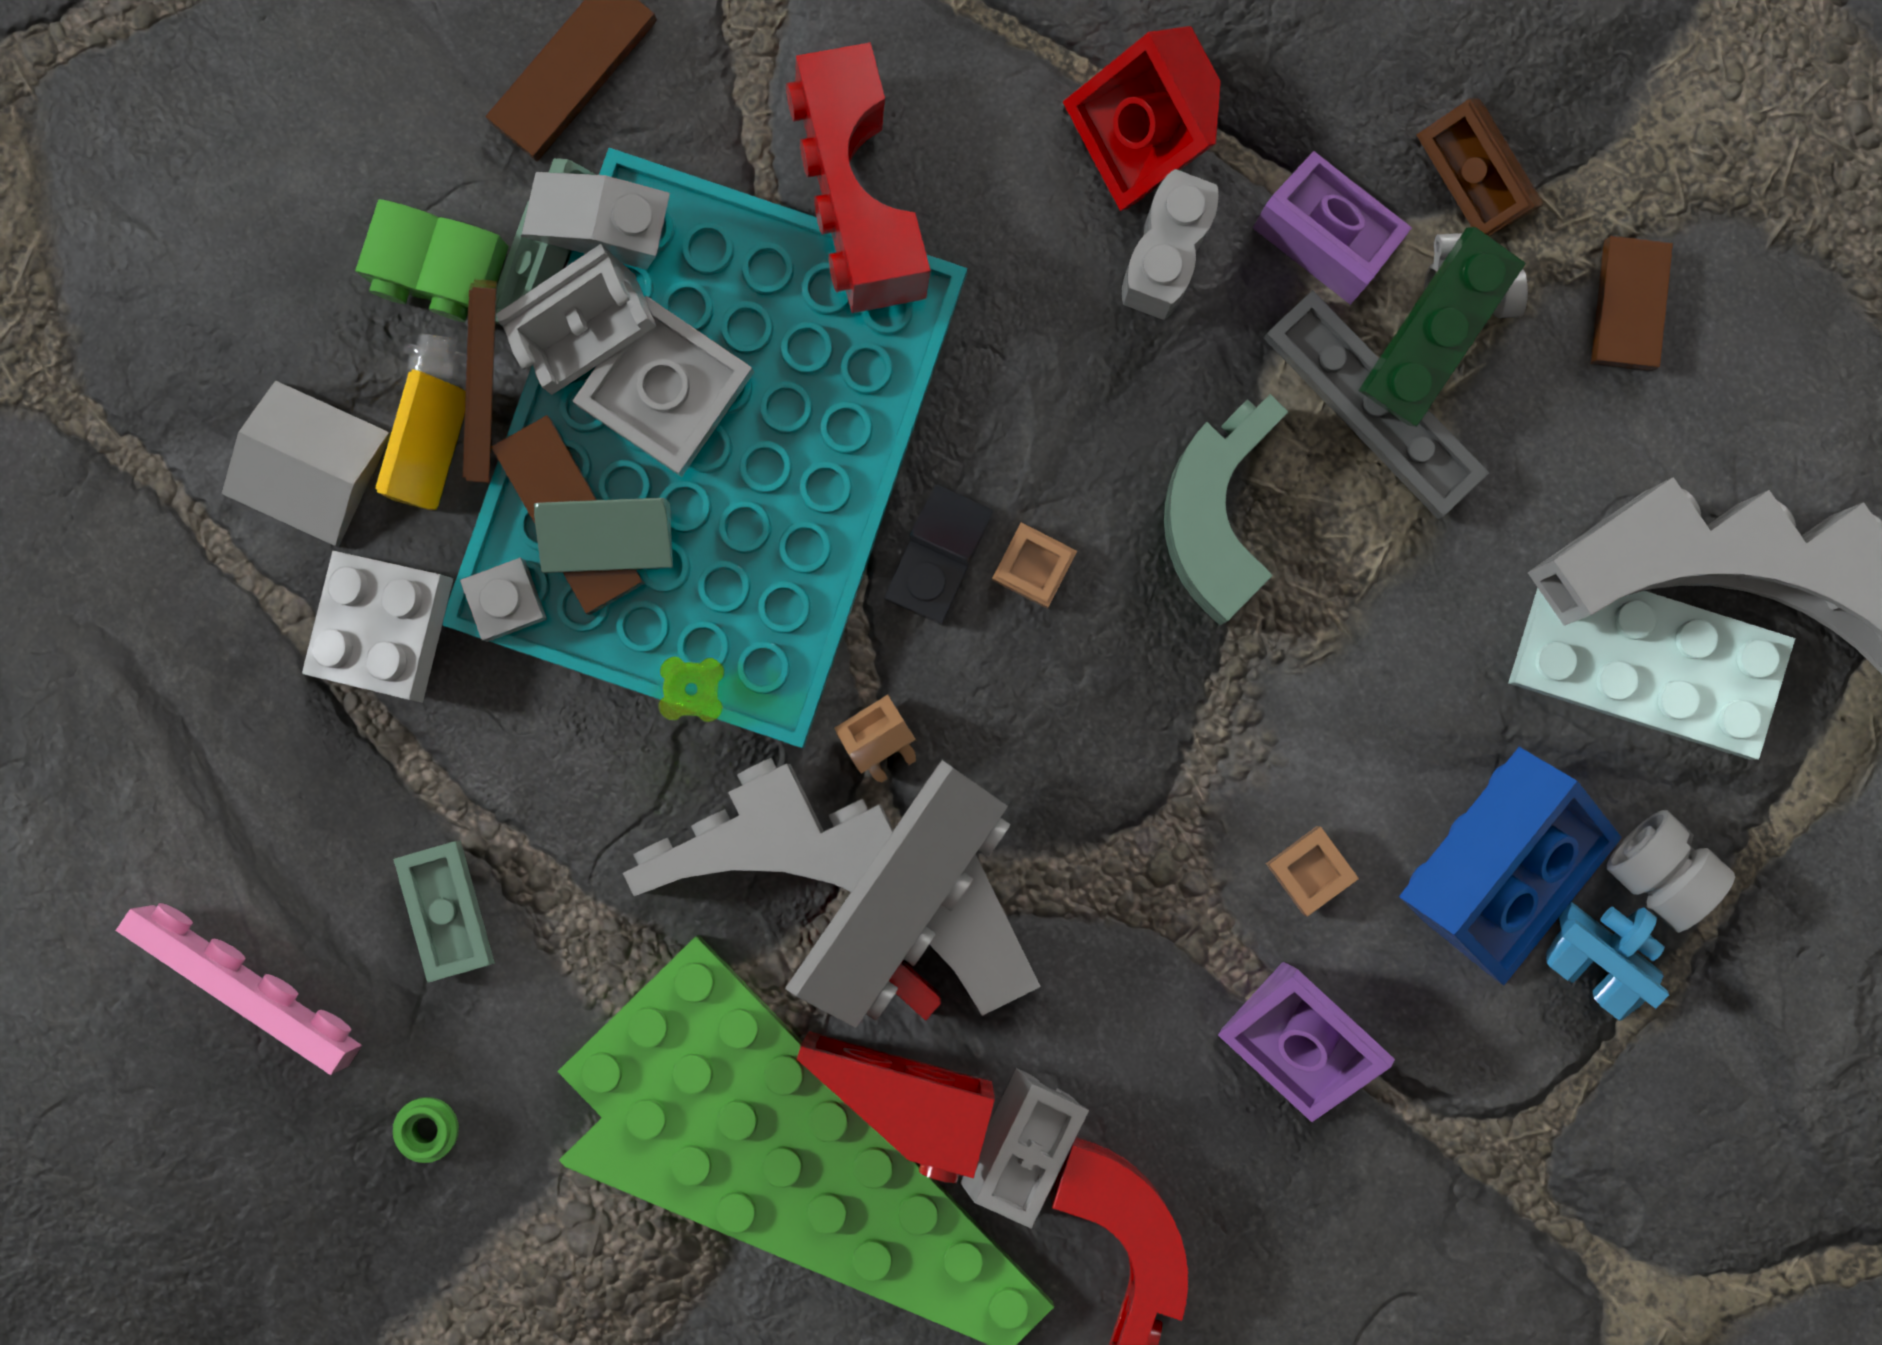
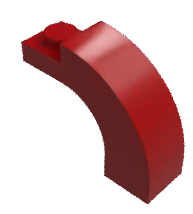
[1050,1137,1188,1345]

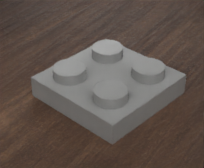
[573,296,754,477]
[302,551,454,703]

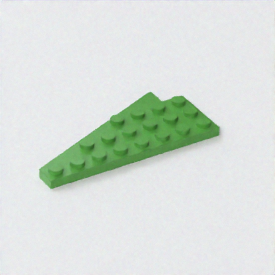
[557,935,1054,1345]

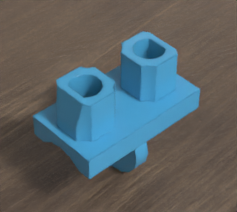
[1546,902,1669,1021]

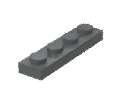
[1264,290,1489,519]

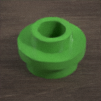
[393,1097,459,1163]

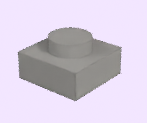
[460,557,547,642]

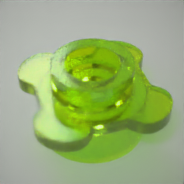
[658,657,724,722]

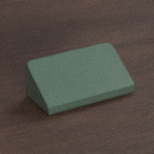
[534,498,673,573]

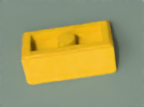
[375,369,466,511]

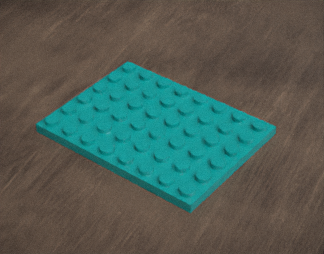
[442,148,968,749]

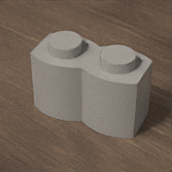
[1122,169,1219,320]

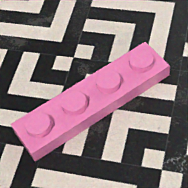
[115,903,362,1075]

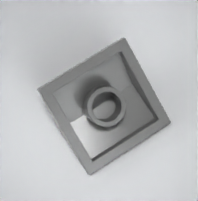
[222,380,391,547]

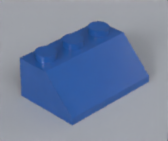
[1399,747,1622,986]

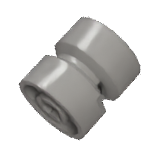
[1607,810,1735,933]

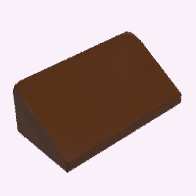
[1416,98,1543,237]

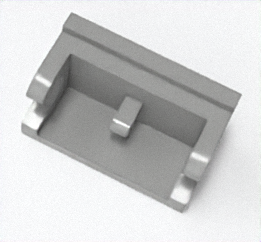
[496,244,656,395]
[960,1068,1089,1229]

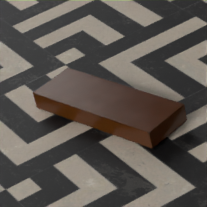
[485,0,657,162]
[463,279,497,482]
[491,415,645,615]

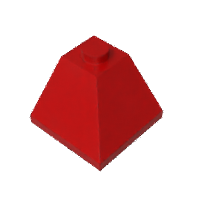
[1063,26,1221,211]

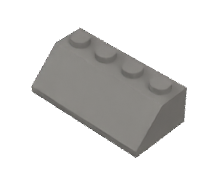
[785,760,1011,1028]

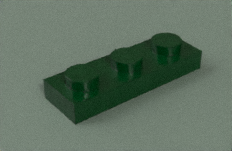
[1358,227,1526,427]

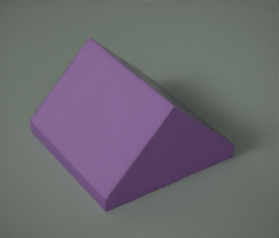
[1253,151,1412,305]
[1218,962,1395,1122]

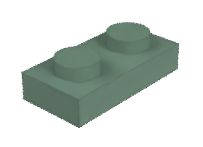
[393,840,495,983]

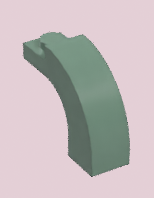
[1164,394,1288,625]

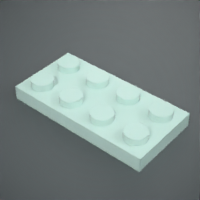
[1509,588,1795,760]

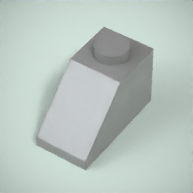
[521,172,670,270]

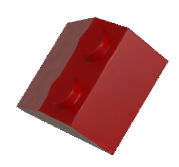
[797,1031,995,1183]

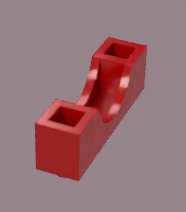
[786,42,931,313]

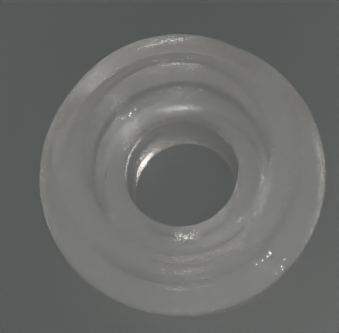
[403,334,467,379]

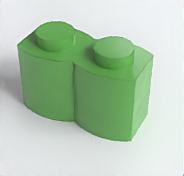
[355,199,509,322]

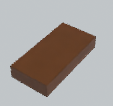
[1591,236,1673,371]

